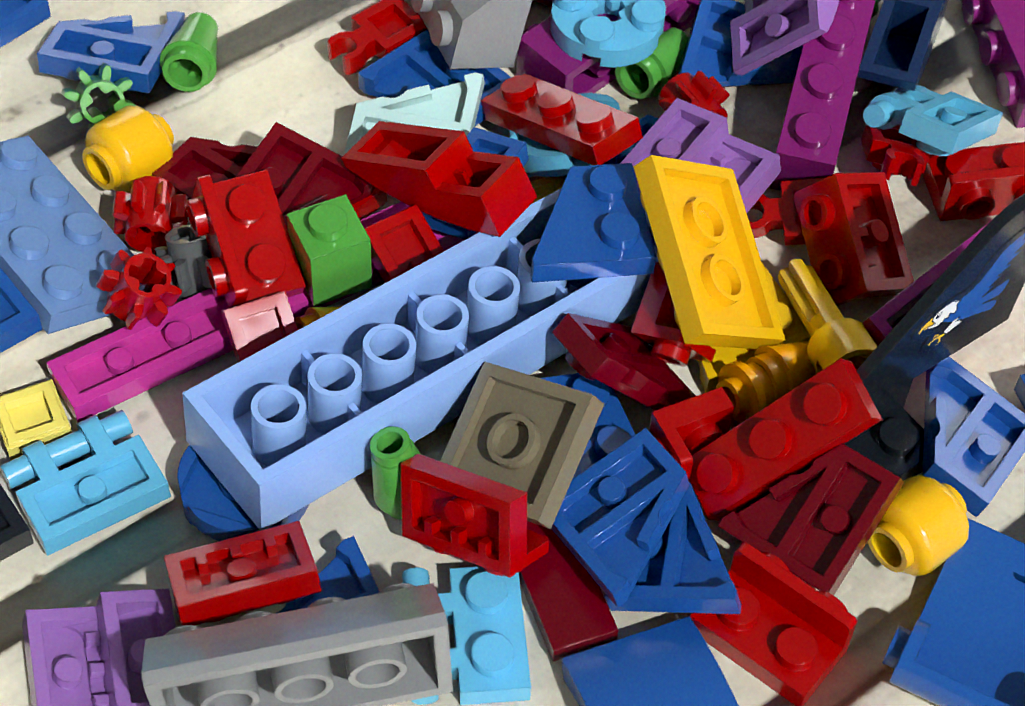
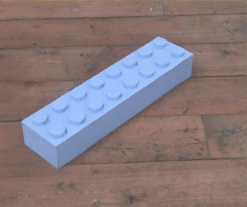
[182,188,658,531]

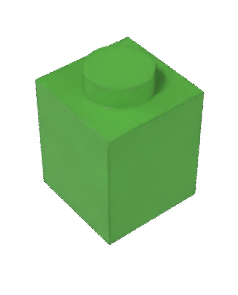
[287,194,372,307]

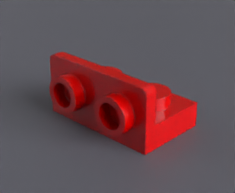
[922,142,1025,222]
[186,169,306,309]
[793,172,914,306]
[401,454,549,578]
[164,521,322,626]
[690,542,857,706]

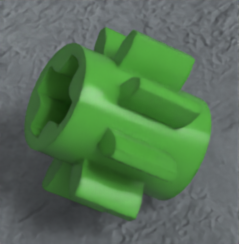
[62,62,136,129]

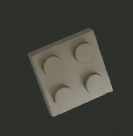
[440,361,604,529]

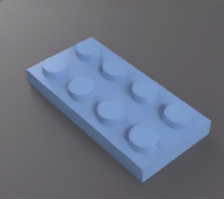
[0,136,134,334]

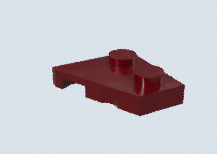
[236,122,376,230]
[552,313,696,411]
[718,443,905,595]

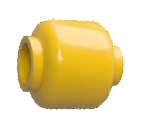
[82,105,174,193]
[868,475,969,576]

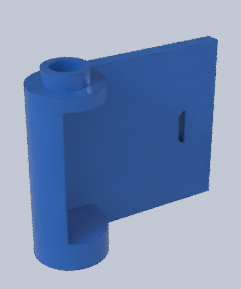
[882,518,1025,706]

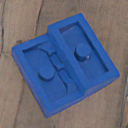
[561,616,738,706]

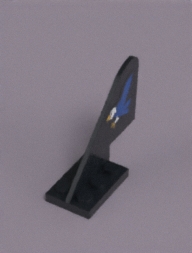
[745,193,1025,508]

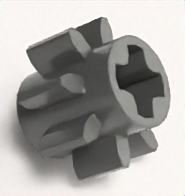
[155,224,212,299]

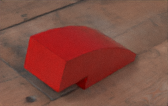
[341,121,537,237]

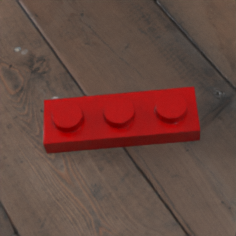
[481,73,643,165]
[690,358,883,521]

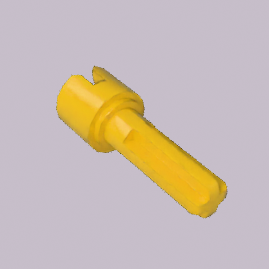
[778,259,877,373]

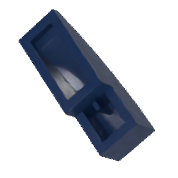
[858,0,948,91]

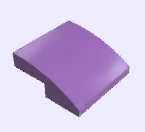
[730,0,839,76]
[620,98,781,213]
[22,589,176,706]

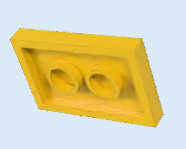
[633,155,785,349]

